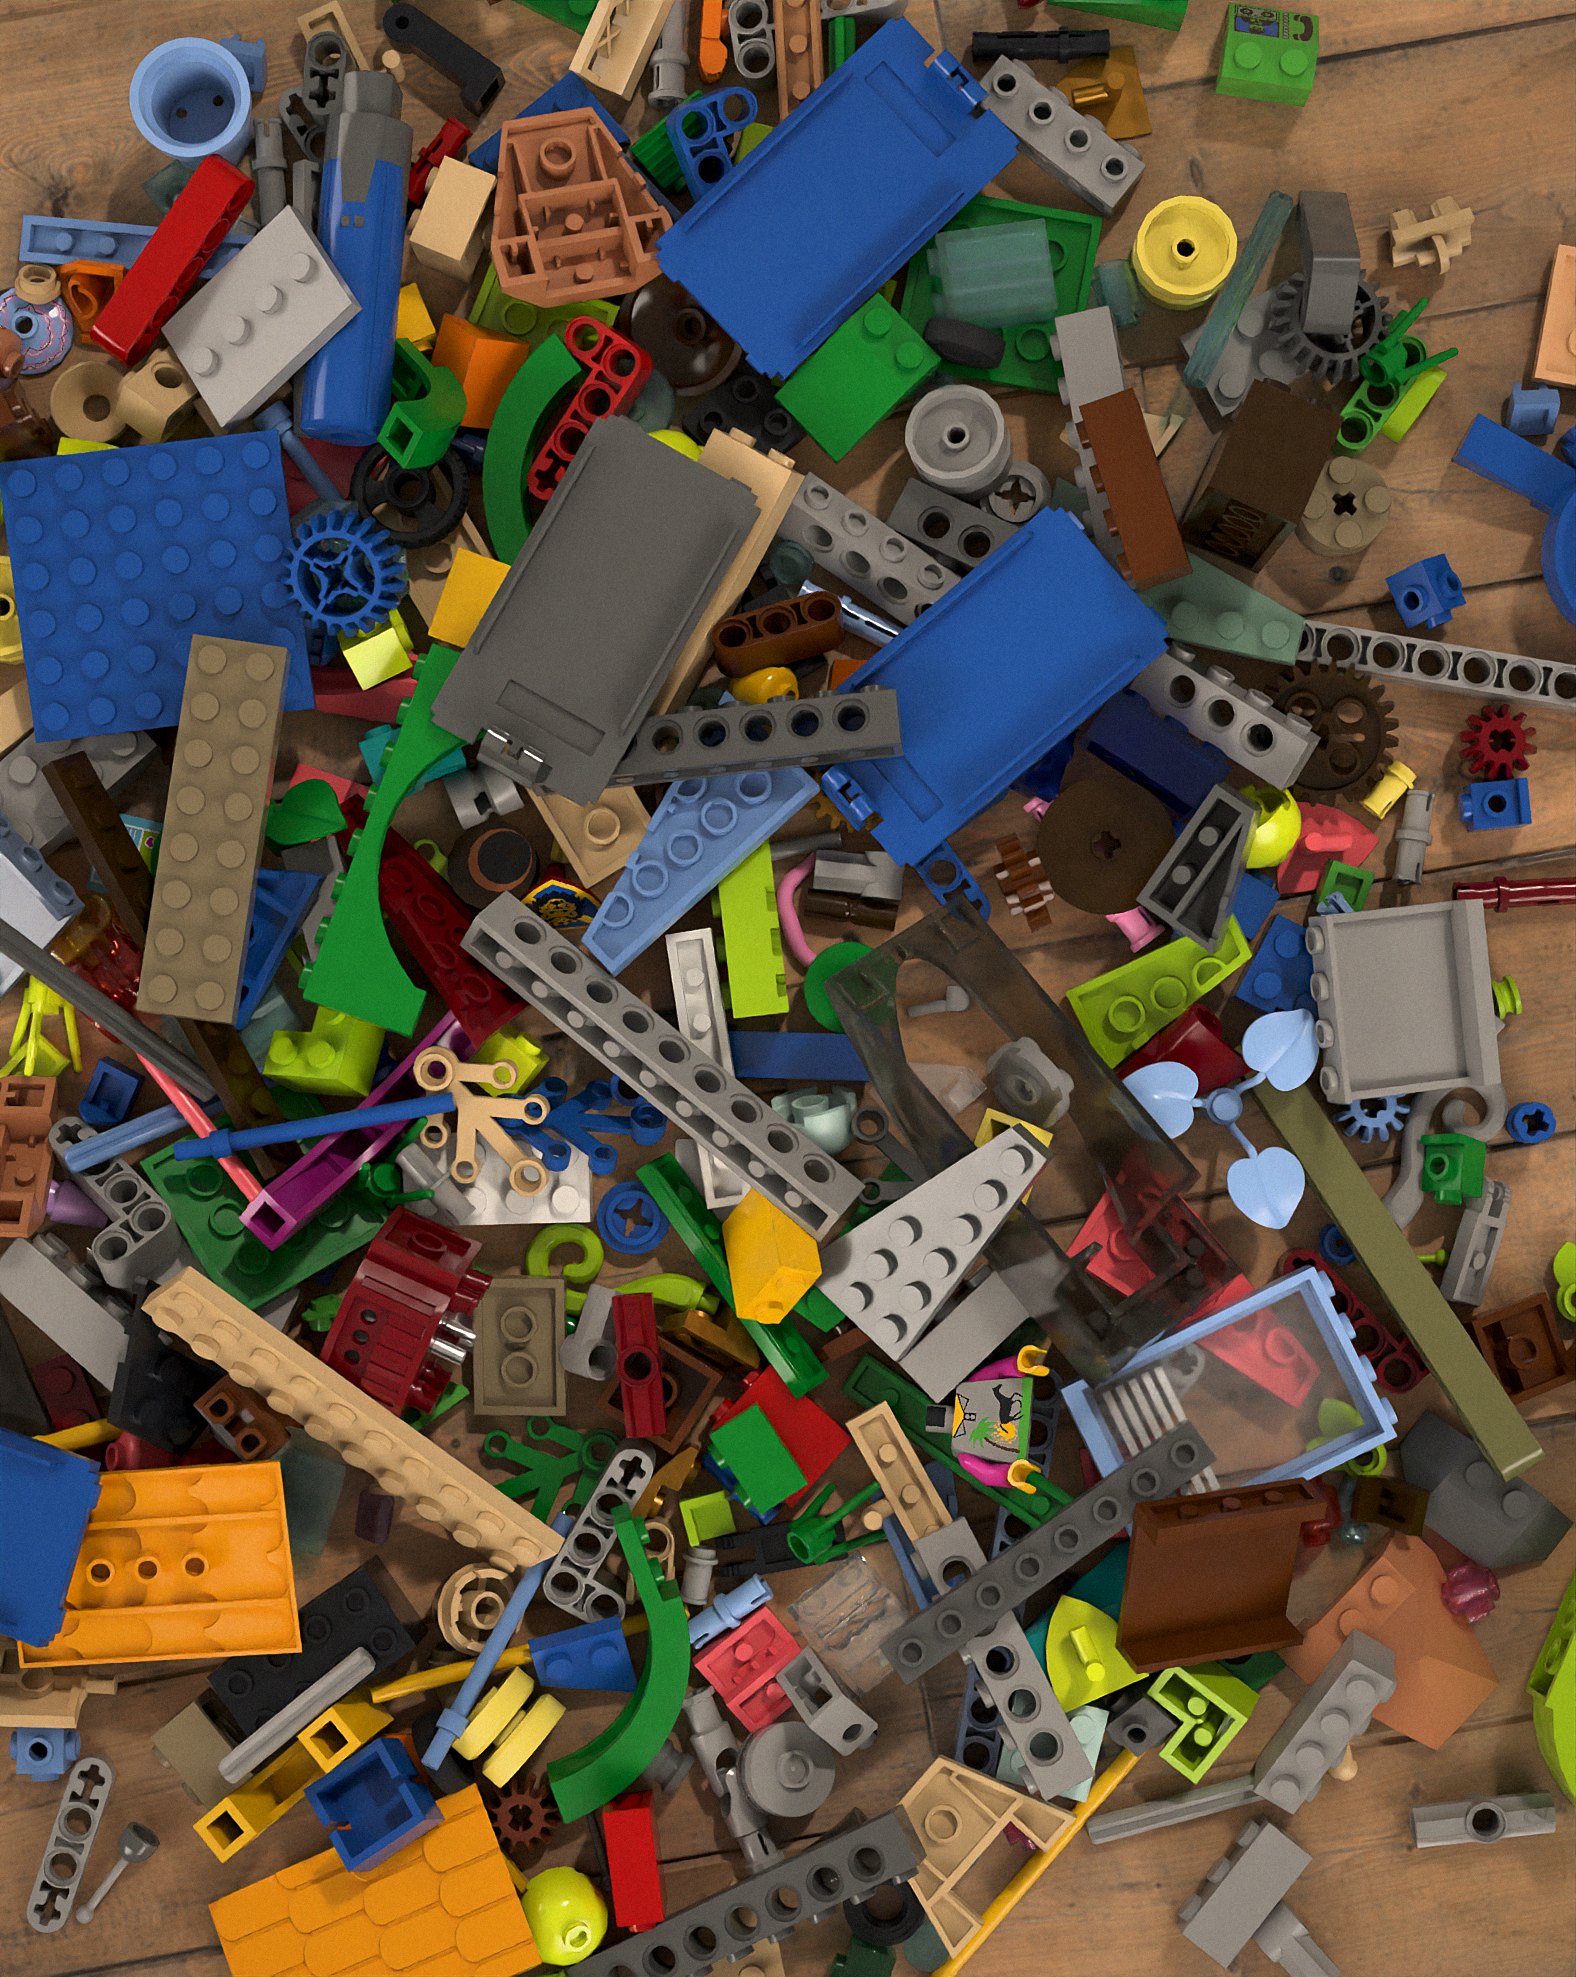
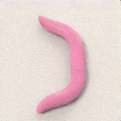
[776,852,817,968]

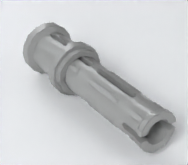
[648,0,690,110]

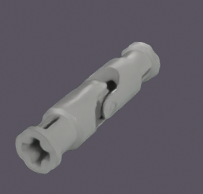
[681,1684,785,1875]

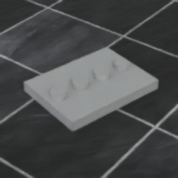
[161,204,363,433]

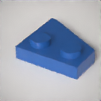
[528,1615,637,1692]

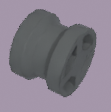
[639,1738,696,1797]

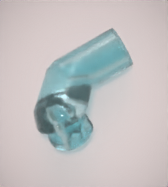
[1329,1474,1370,1546]

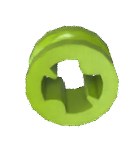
[1491,975,1522,1019]

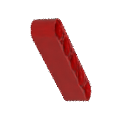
[90,154,255,368]

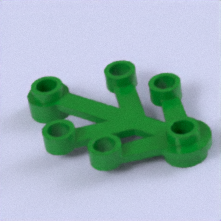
[484,1416,621,1525]

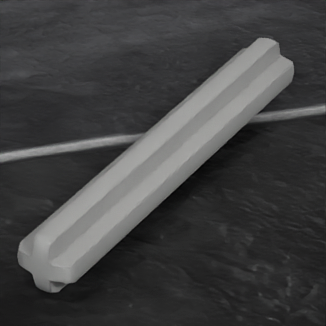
[218,1647,376,1784]
[1086,1773,1265,1845]

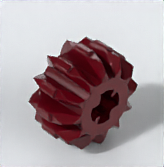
[1458,704,1537,782]

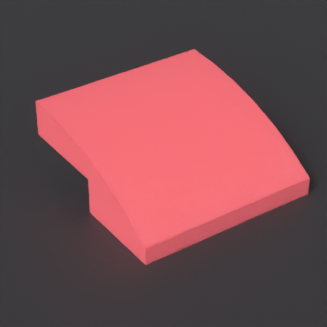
[692,1602,803,1737]

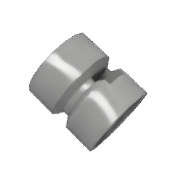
[442,761,525,831]

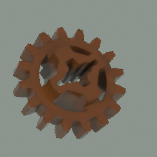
[992,832,1054,933]

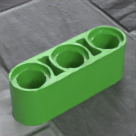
[1331,335,1428,458]

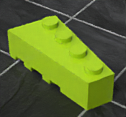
[710,838,789,1019]

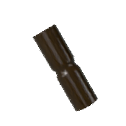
[804,889,899,932]

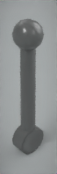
[585,1809,612,1893]

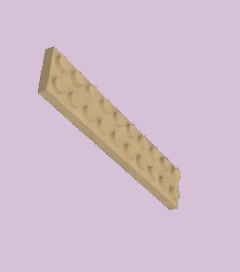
[372,465,651,890]
[141,1265,565,1576]

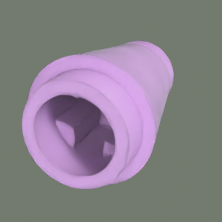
[45,1178,108,1230]

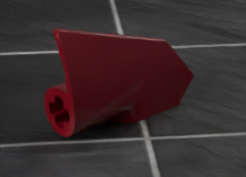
[1112,1002,1254,1107]

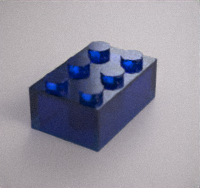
[1078,688,1232,821]

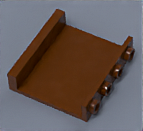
[1115,1477,1327,1674]

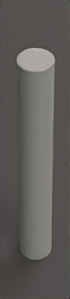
[769,829,843,861]

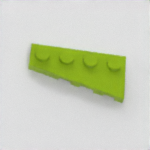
[1065,913,1253,1075]

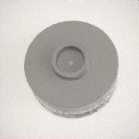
[736,1721,835,1817]

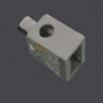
[775,1645,878,1756]

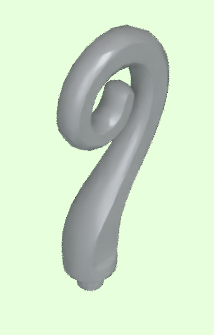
[1380,1084,1508,1231]

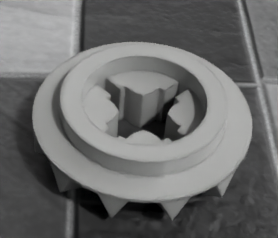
[979,460,1052,528]

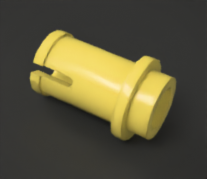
[1359,760,1417,820]

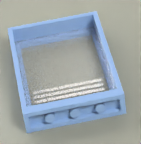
[1057,1265,1398,1539]

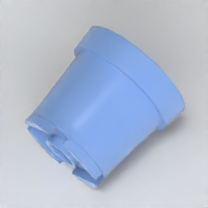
[129,37,254,171]

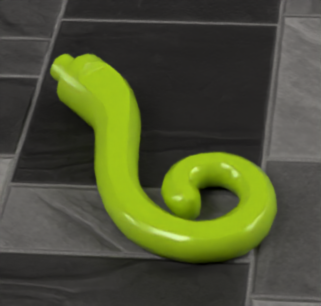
[525,1222,721,1317]

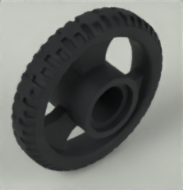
[350,442,470,550]

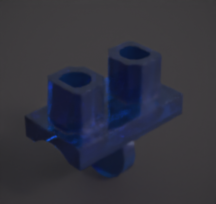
[1009,729,1078,803]

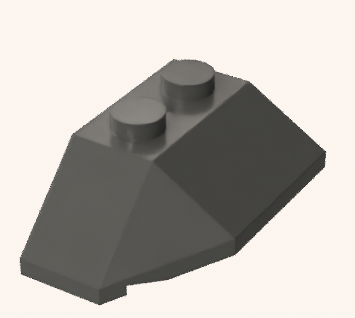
[1398,1409,1574,1570]

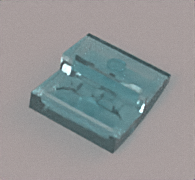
[271,1445,348,1556]

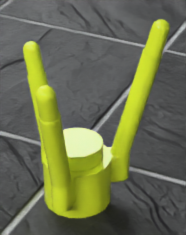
[9,975,83,1076]

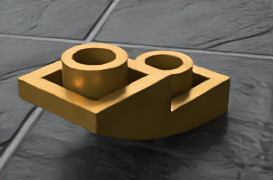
[632,1442,703,1520]

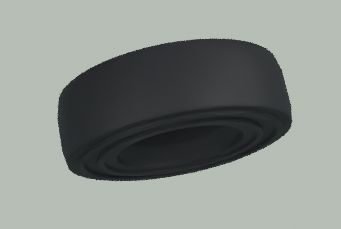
[922,318,1006,369]
[412,1709,475,1794]
[843,1859,926,1946]

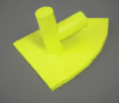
[1046,1594,1149,1713]

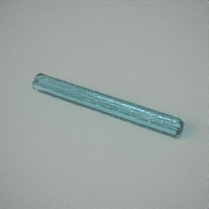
[1183,190,1293,389]

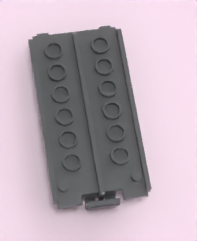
[430,413,762,808]

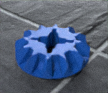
[597,1181,670,1255]

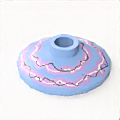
[0,288,75,376]

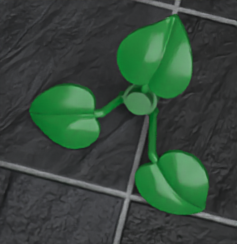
[150,779,348,880]

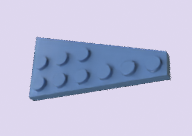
[581,690,821,978]

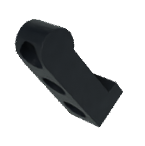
[383,3,506,118]

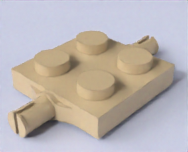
[0,1641,118,1728]

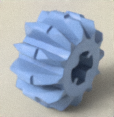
[1330,1094,1410,1144]

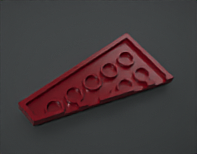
[334,793,532,1049]

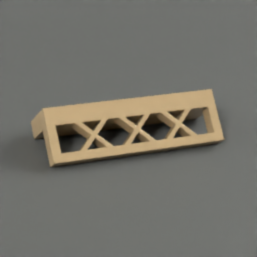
[569,0,675,101]

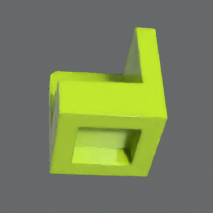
[679,1486,737,1547]

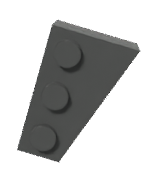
[1136,782,1263,954]

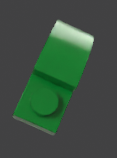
[377,338,467,469]

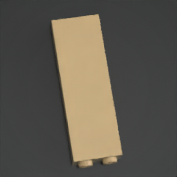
[649,427,805,716]

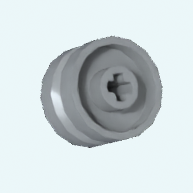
[905,384,1014,502]

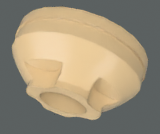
[50,361,129,444]

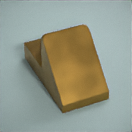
[660,1302,761,1374]

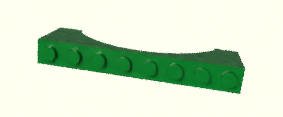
[298,643,487,1039]

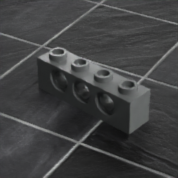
[886,477,1021,574]

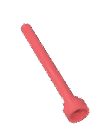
[136,1052,263,1207]

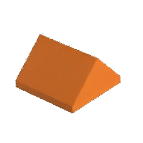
[431,313,532,429]

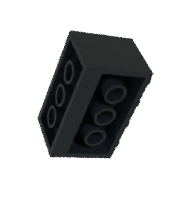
[206,1554,429,1737]

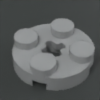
[986,1037,1074,1128]

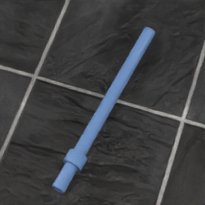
[421,1512,574,1771]

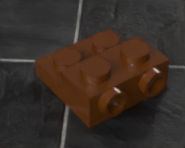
[1460,1292,1576,1405]

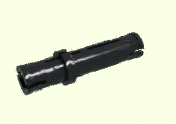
[972,26,1110,64]

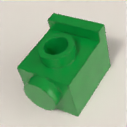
[1420,1133,1486,1205]

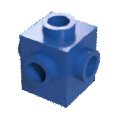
[1385,553,1466,630]

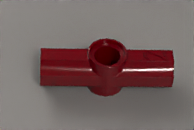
[612,1292,668,1438]

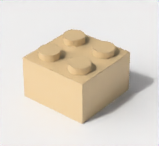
[407,156,497,284]

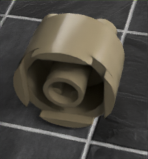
[1294,456,1392,558]

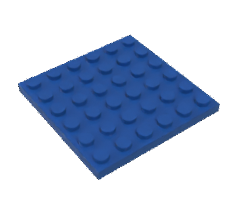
[0,429,316,743]

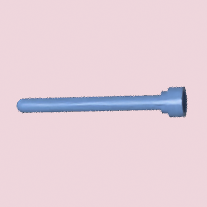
[252,400,399,579]

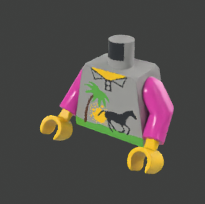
[926,1345,1049,1494]

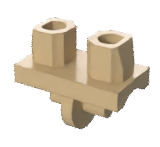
[1388,196,1475,275]

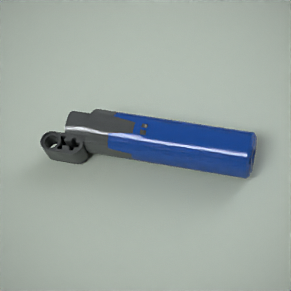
[300,31,413,446]

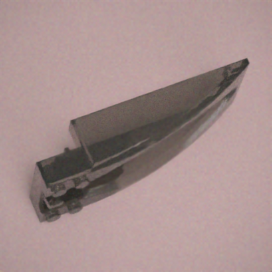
[823,894,1243,1390]

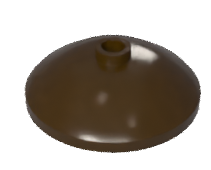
[619,273,745,397]

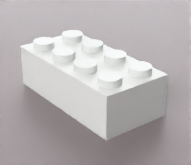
[402,1130,593,1226]

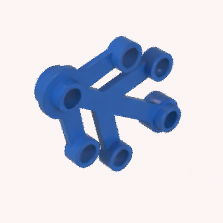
[493,1077,668,1175]

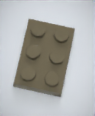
[472,1275,568,1416]

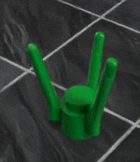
[1359,297,1459,387]
[351,1116,435,1209]
[787,1482,887,1566]

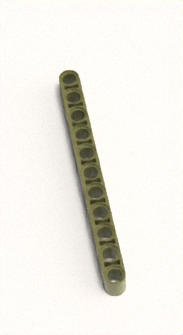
[1233,1043,1546,1484]

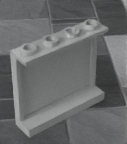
[1305,898,1502,1104]

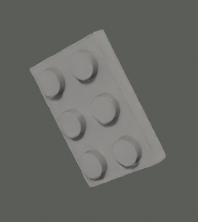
[1177,280,1327,420]

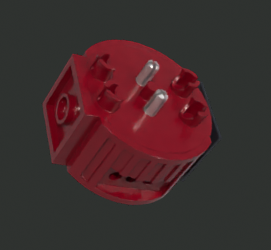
[318,1205,494,1421]

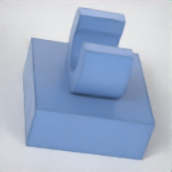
[219,34,268,92]
[1505,382,1560,435]

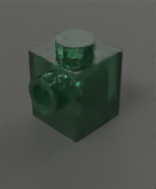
[828,1933,897,1977]

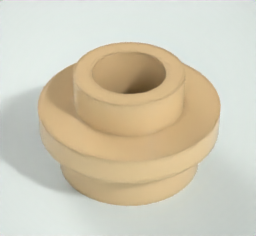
[14,263,61,305]

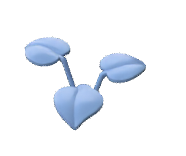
[1112,1008,1319,1229]

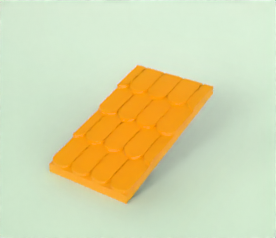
[17,1460,302,1668]
[208,1783,542,1977]

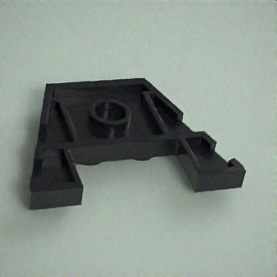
[107,1275,228,1458]

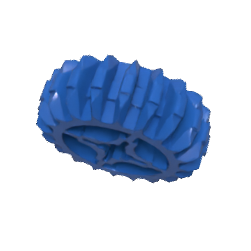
[279,509,406,637]

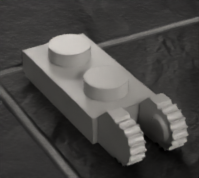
[1439,1175,1513,1308]

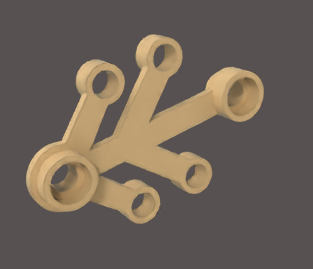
[413,1046,550,1197]

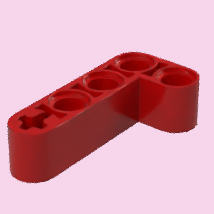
[527,316,653,501]

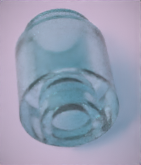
[1091,259,1146,331]

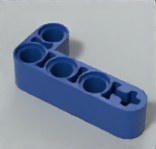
[666,86,758,204]

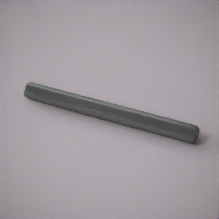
[0,918,217,1102]

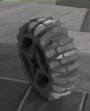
[1268,269,1394,385]

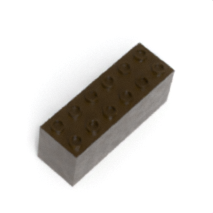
[1179,378,1345,574]

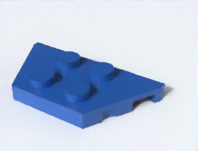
[234,868,327,1030]

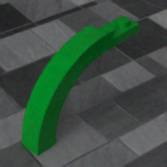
[482,333,589,566]
[547,1502,690,1824]

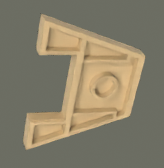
[895,1754,1077,1959]

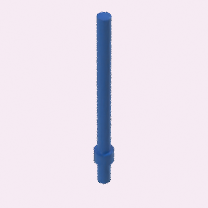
[173,1092,456,1162]

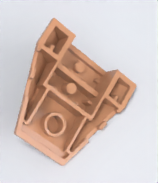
[490,106,673,308]
[0,1075,58,1238]
[1274,1529,1500,1751]

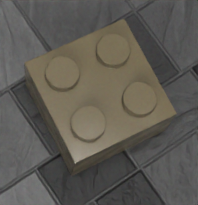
[150,1687,268,1812]

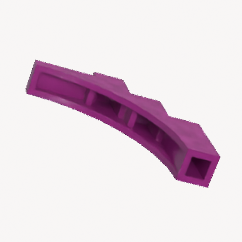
[239,1010,487,1251]

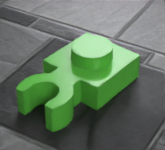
[1313,858,1375,916]

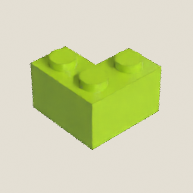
[262,1006,386,1098]
[1146,1661,1260,1784]

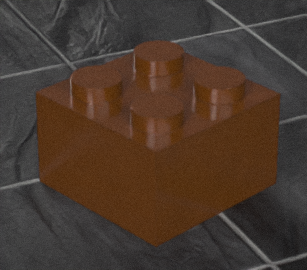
[595,1327,727,1455]

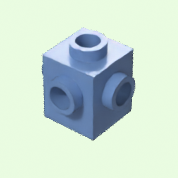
[10,1727,81,1781]

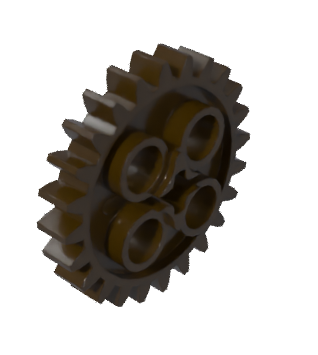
[1257,657,1399,807]

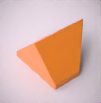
[53,259,129,345]

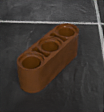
[711,591,845,678]

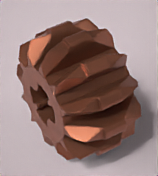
[484,1773,561,1854]

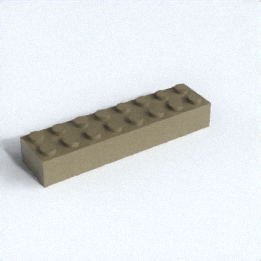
[136,634,292,1026]

